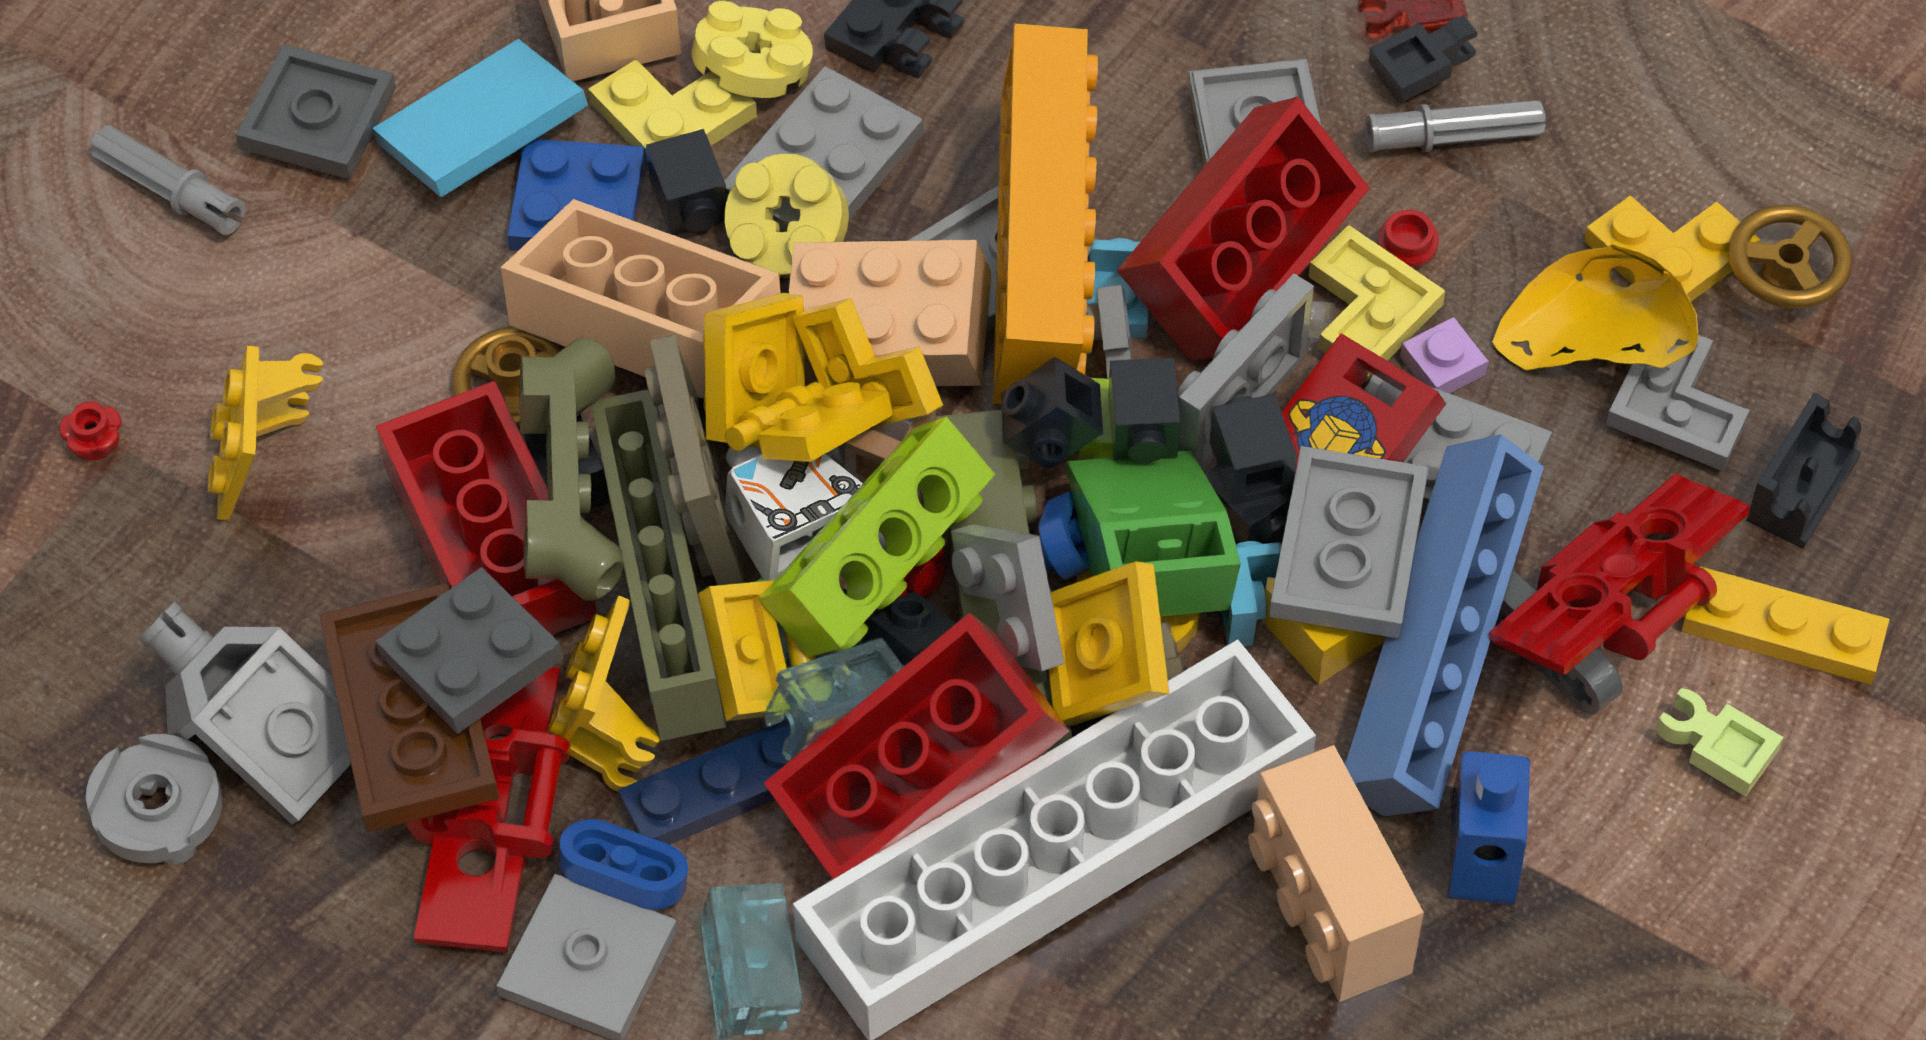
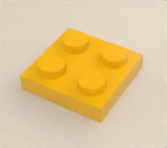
[703,293,805,443]
[1049,561,1169,726]

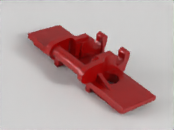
[1489,473,1749,675]
[406,667,571,953]

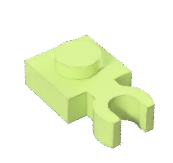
[1656,688,1784,797]

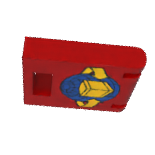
[1281,333,1446,480]

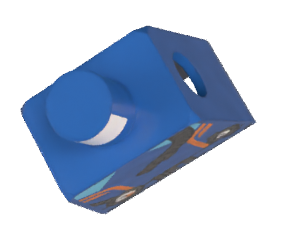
[1448,751,1530,905]

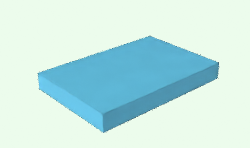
[372,39,588,197]

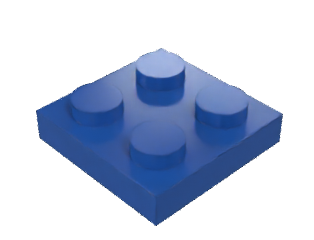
[508,139,646,251]

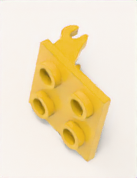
[208,345,323,521]
[547,595,660,791]

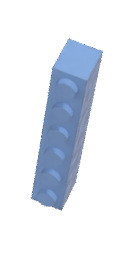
[1345,434,1544,817]

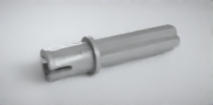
[1364,100,1546,152]
[90,126,246,235]

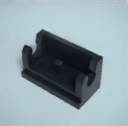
[1746,393,1862,549]

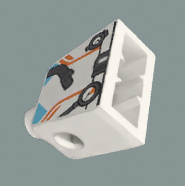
[724,446,863,581]

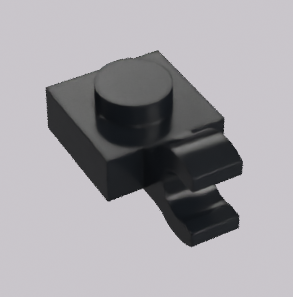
[1369,16,1477,103]

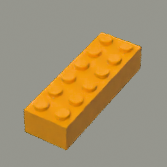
[992,23,1098,404]

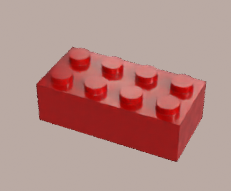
[1116,97,1370,361]
[376,381,597,635]
[764,613,1070,879]

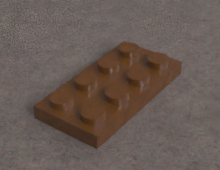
[319,583,500,832]

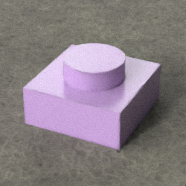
[1400,317,1488,393]

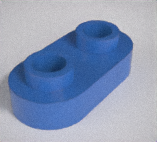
[1039,490,1091,580]
[559,819,688,909]

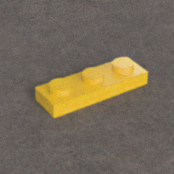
[1681,566,1890,685]

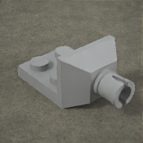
[138,601,351,825]

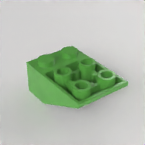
[1066,450,1241,617]

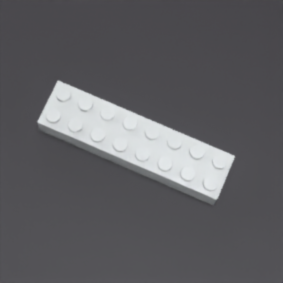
[793,639,1316,1040]

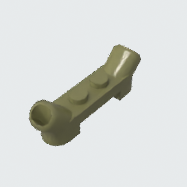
[519,337,624,601]

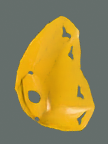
[1492,244,1699,371]

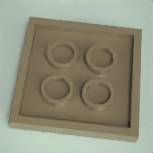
[644,334,745,585]

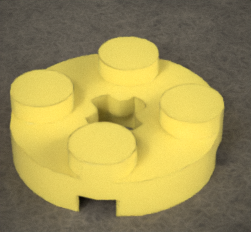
[691,1,813,98]
[725,154,849,278]

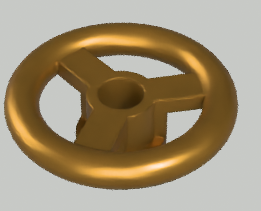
[1729,204,1852,309]
[452,326,565,430]

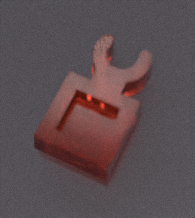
[1357,0,1468,38]

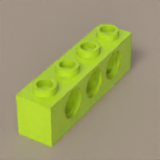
[758,416,996,657]

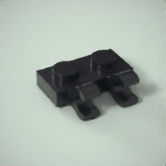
[824,0,964,77]

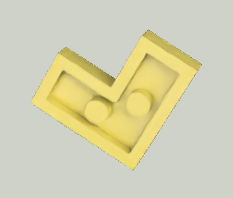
[588,59,757,163]
[1309,225,1445,382]

